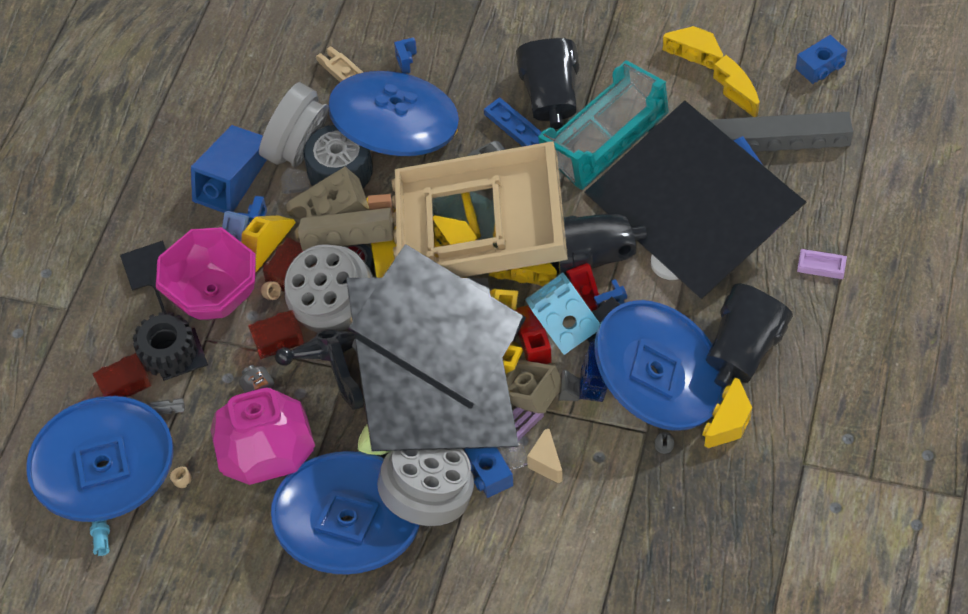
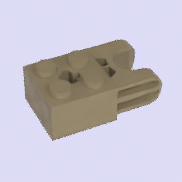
[286,167,370,244]

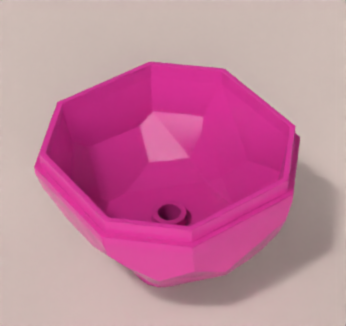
[156,227,256,320]
[210,388,315,485]

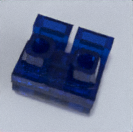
[579,340,608,402]

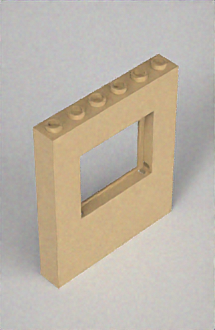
[392,141,568,278]

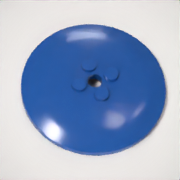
[328,71,459,156]
[595,300,724,431]
[26,396,173,522]
[271,451,420,574]

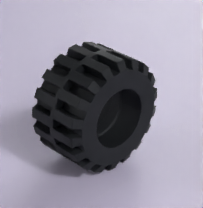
[133,312,197,377]

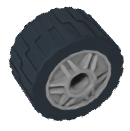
[303,125,373,188]

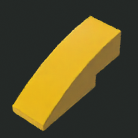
[713,55,760,117]

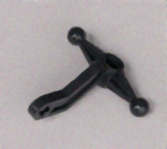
[275,330,364,410]

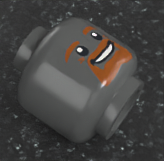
[239,365,275,393]

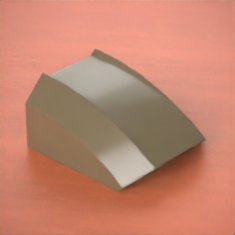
[506,360,562,413]

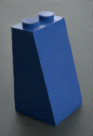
[191,125,267,213]

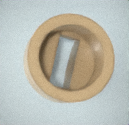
[261,282,281,300]
[170,466,192,488]

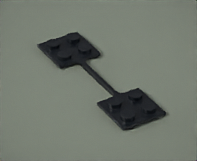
[120,240,208,381]

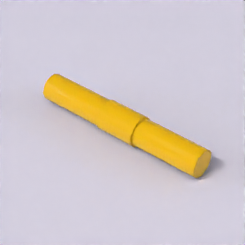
[461,192,481,239]

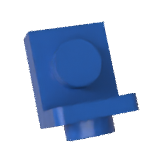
[394,38,417,74]
[238,196,267,226]
[594,279,627,310]

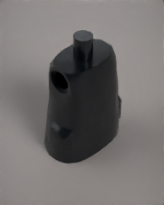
[516,38,580,129]
[551,214,647,277]
[706,283,793,388]

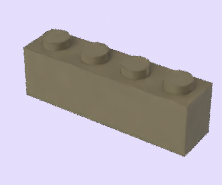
[298,208,394,251]

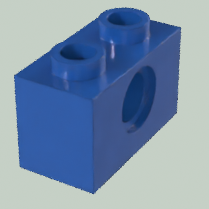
[796,35,847,84]
[464,448,514,498]

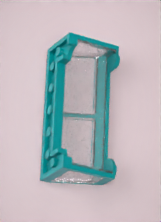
[538,60,669,190]

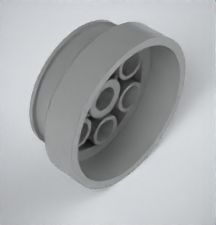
[259,82,329,167]
[285,245,373,333]
[377,449,474,526]

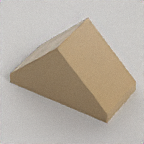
[527,429,563,483]

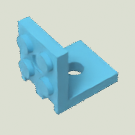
[525,273,600,355]

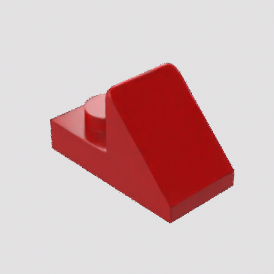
[566,263,599,311]

